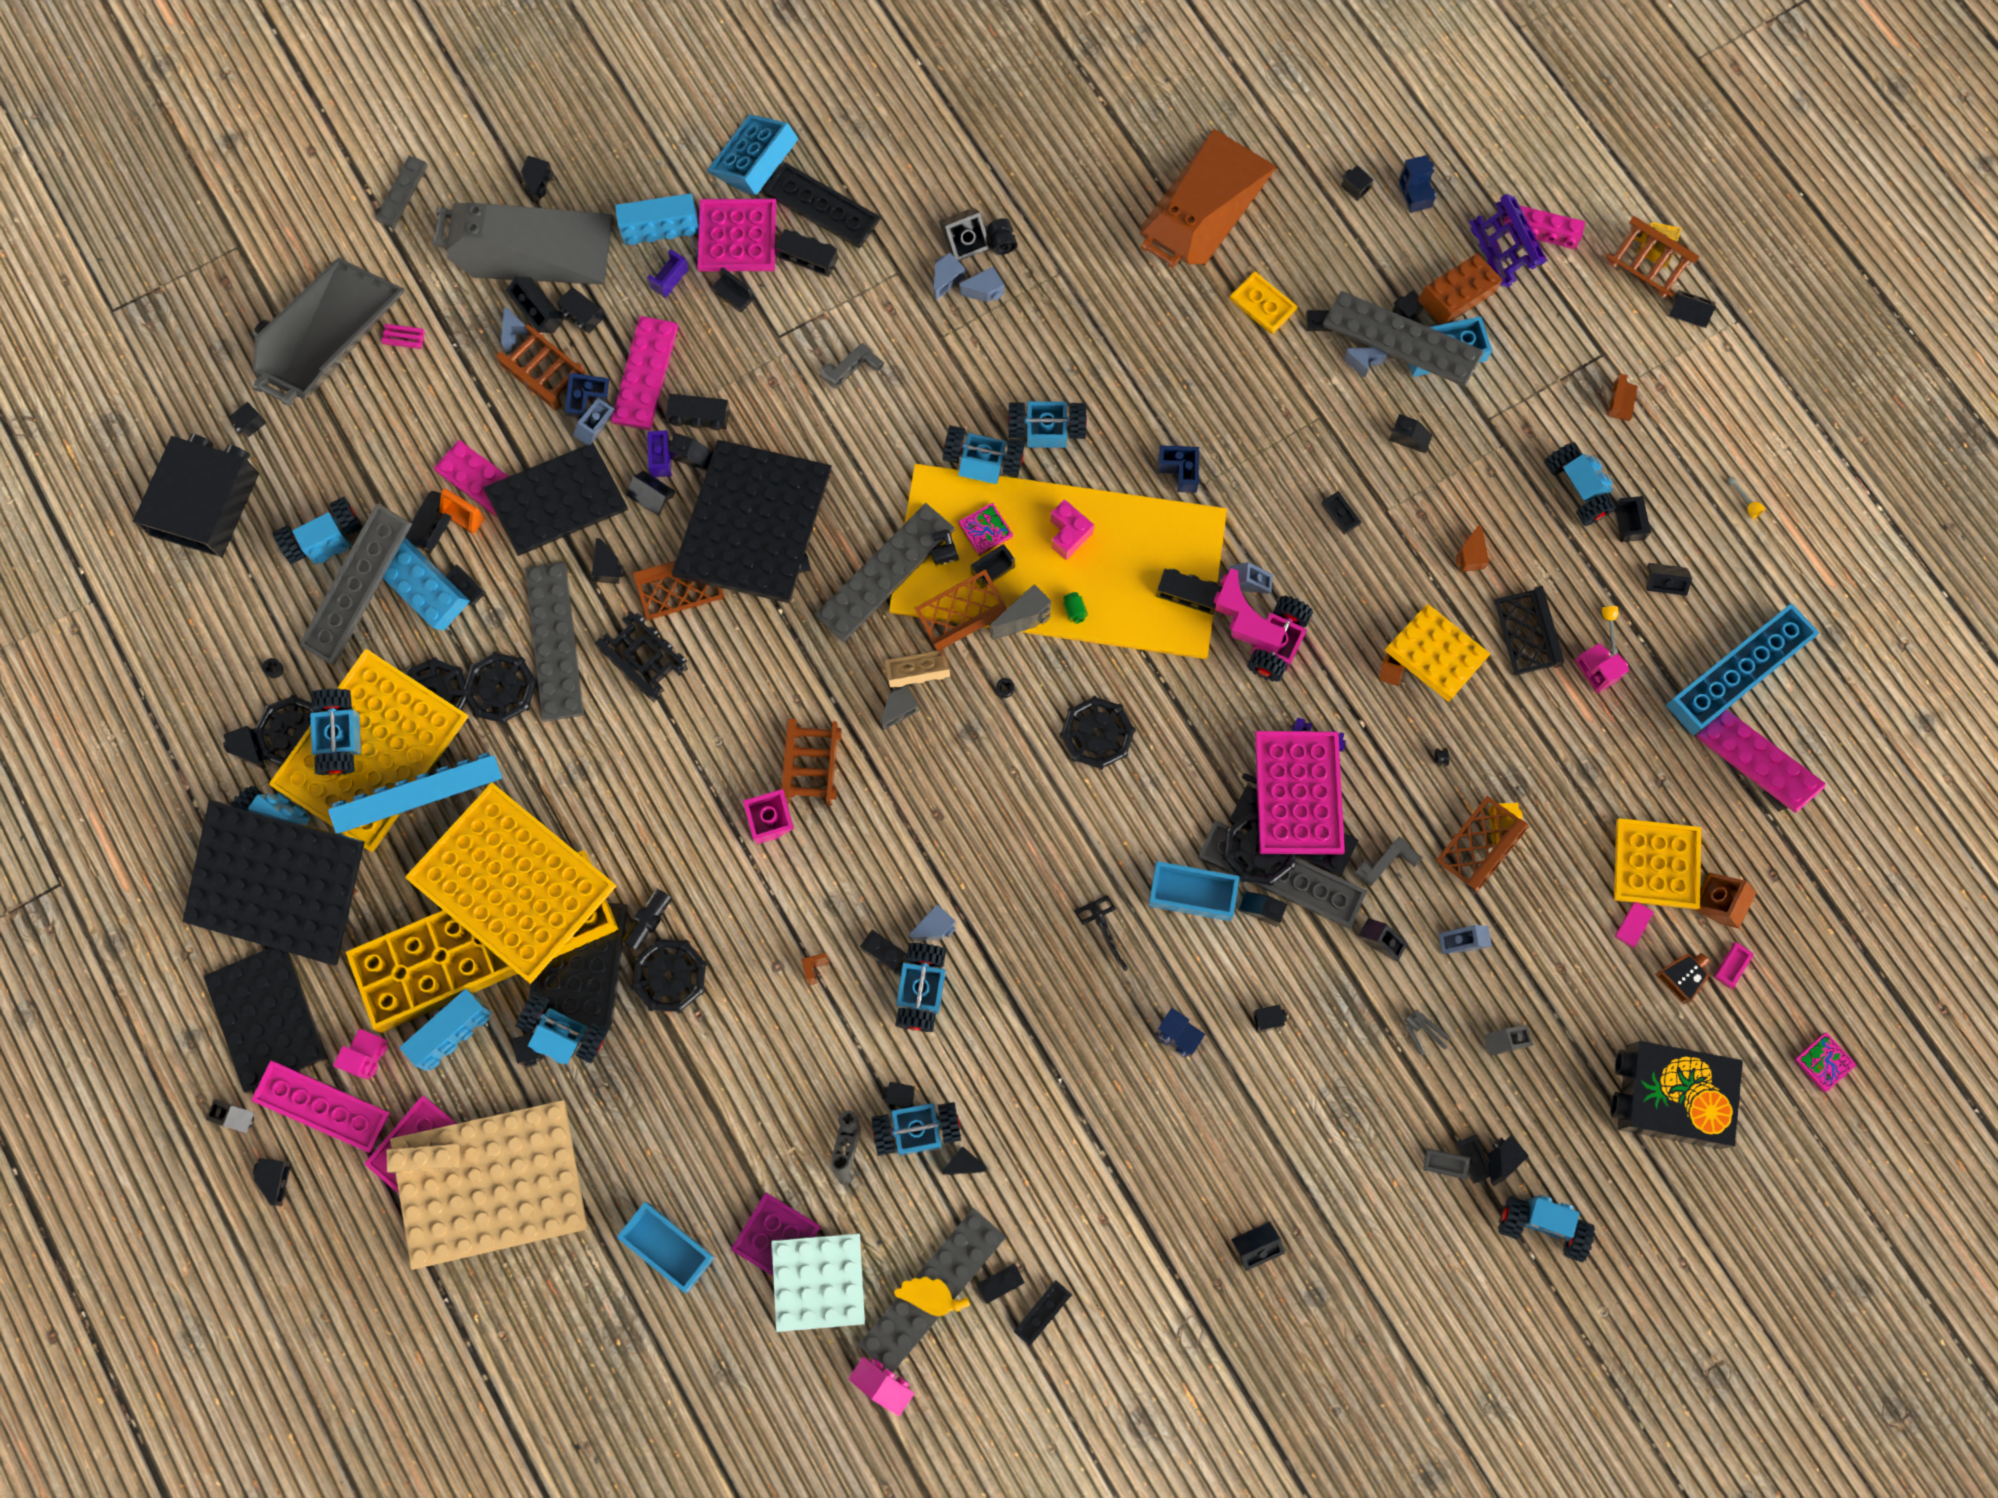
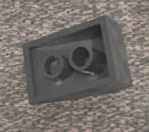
[990,584,1051,640]

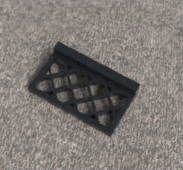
[1494,586,1564,676]

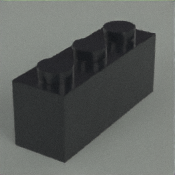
[775,229,838,277]
[505,276,564,333]
[666,393,730,430]
[1156,569,1222,615]

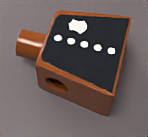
[1655,953,1710,1004]

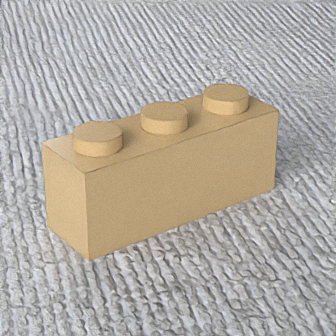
[387,1144,460,1173]

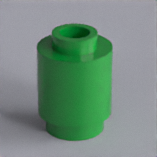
[1063,592,1088,624]

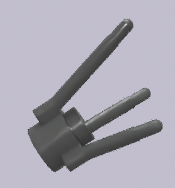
[1404,1010,1450,1055]

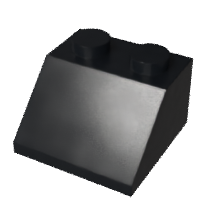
[939,207,991,261]

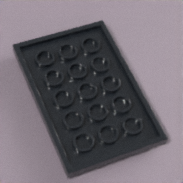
[483,443,628,556]
[529,903,628,1031]
[203,947,328,1093]

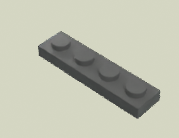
[375,156,428,228]

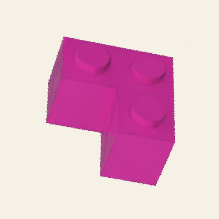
[1050,499,1094,560]
[1575,643,1629,694]
[333,1028,388,1080]
[848,1356,914,1416]

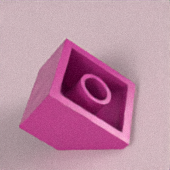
[743,789,794,845]

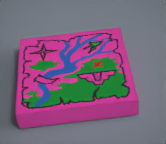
[959,503,1013,556]
[1794,1032,1856,1093]

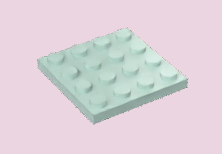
[772,1233,865,1332]

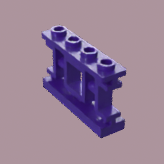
[1469,194,1547,287]

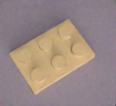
[885,649,950,687]

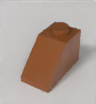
[1456,525,1489,572]
[1379,637,1406,686]

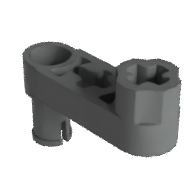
[819,343,884,389]
[1355,836,1423,887]
[832,1111,861,1185]

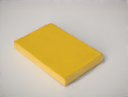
[1229,271,1298,335]

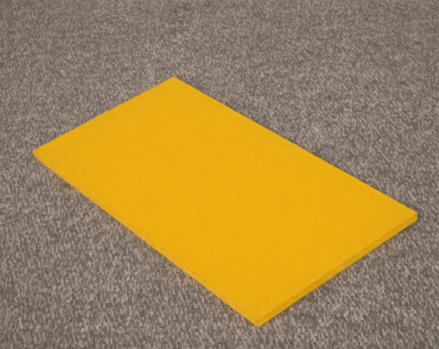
[889,464,1227,660]

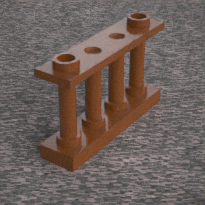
[1606,216,1700,299]
[495,324,586,411]
[782,719,842,806]

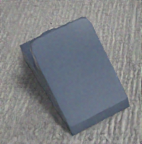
[501,308,529,352]
[1344,348,1387,377]

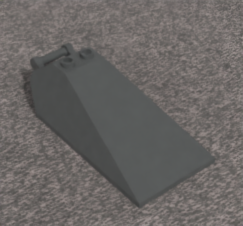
[432,203,613,285]
[253,257,404,406]

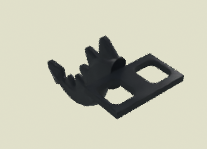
[1074,895,1128,971]

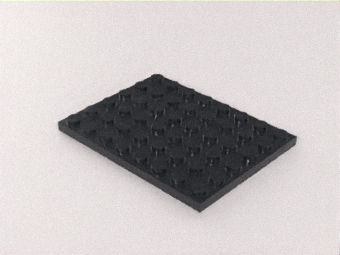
[672,440,832,604]
[182,800,365,965]

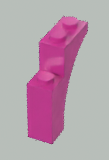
[1213,568,1286,653]

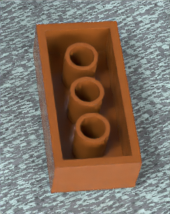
[1417,253,1503,325]

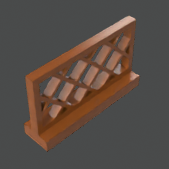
[633,561,725,621]
[915,569,1007,651]
[1436,796,1529,893]

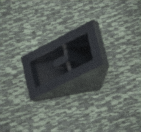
[943,1147,986,1176]

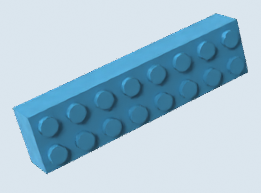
[1666,603,1820,736]
[328,752,503,834]

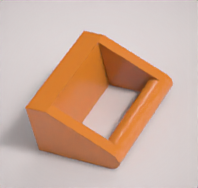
[439,488,485,534]

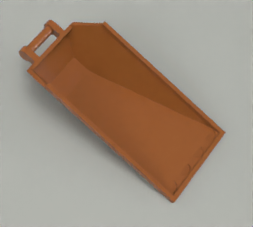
[1140,129,1277,268]

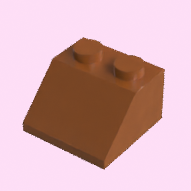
[1694,872,1756,929]

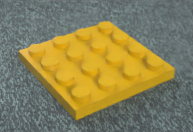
[1384,603,1491,702]
[1614,818,1701,909]

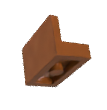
[1607,373,1638,421]
[801,953,830,986]

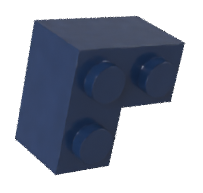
[1398,155,1436,213]
[565,373,609,418]
[1157,445,1199,493]
[1155,1008,1206,1058]

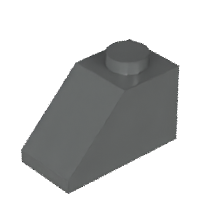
[881,685,919,730]
[1484,1025,1533,1056]

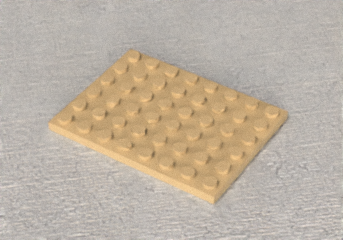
[390,1100,588,1270]

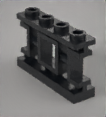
[595,610,688,703]

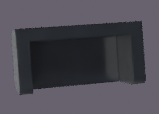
[1615,496,1651,542]
[971,544,1015,589]

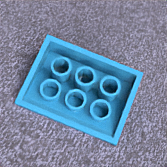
[707,114,798,195]

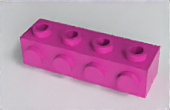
[1502,205,1586,249]

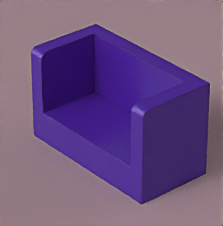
[647,249,689,298]
[647,430,672,477]

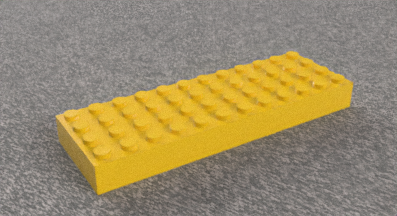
[346,850,619,1033]

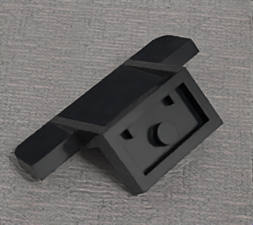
[405,491,452,554]

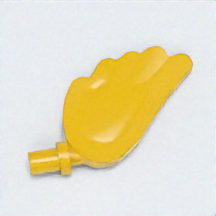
[894,1277,970,1316]

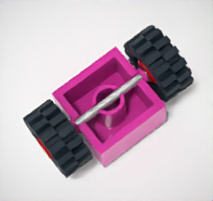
[1247,595,1313,682]

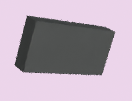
[1423,1148,1471,1179]

